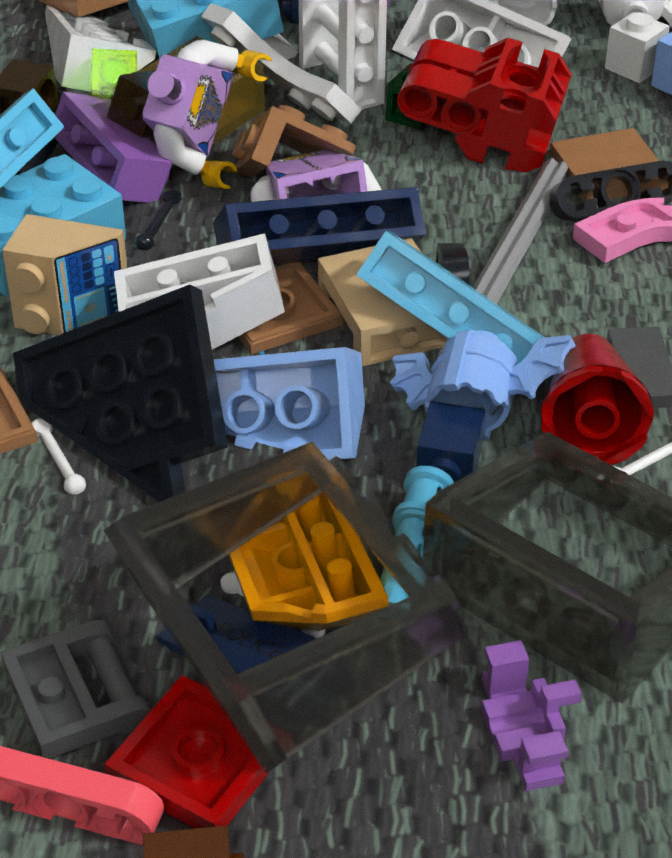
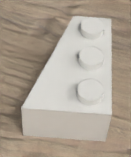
[114,233,285,350]

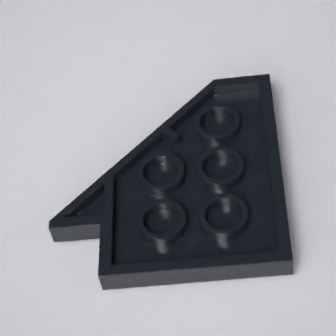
[13,284,228,510]

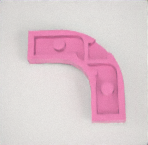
[573,198,672,263]

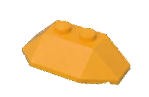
[223,455,389,631]

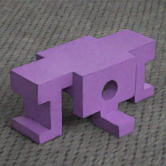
[481,640,582,791]

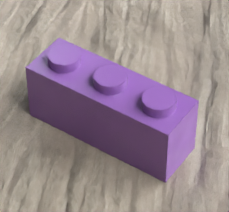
[54,92,173,203]

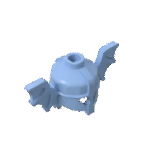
[390,330,575,441]

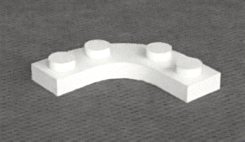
[201,3,361,124]

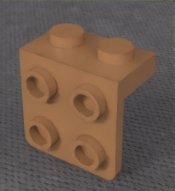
[232,105,356,178]

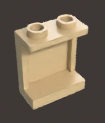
[318,238,448,367]

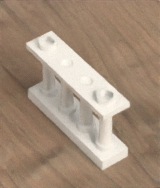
[299,0,387,110]

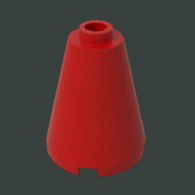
[540,334,654,465]

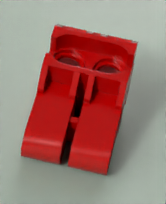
[397,38,572,172]

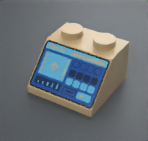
[2,214,127,335]

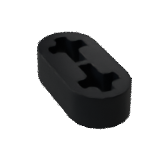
[436,243,470,285]

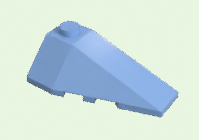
[214,347,365,461]

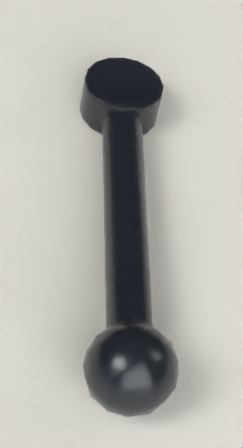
[135,190,182,250]

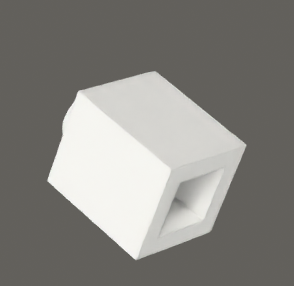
[605,11,670,83]

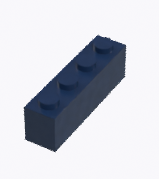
[213,187,426,265]

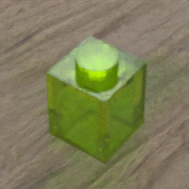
[91,48,137,100]

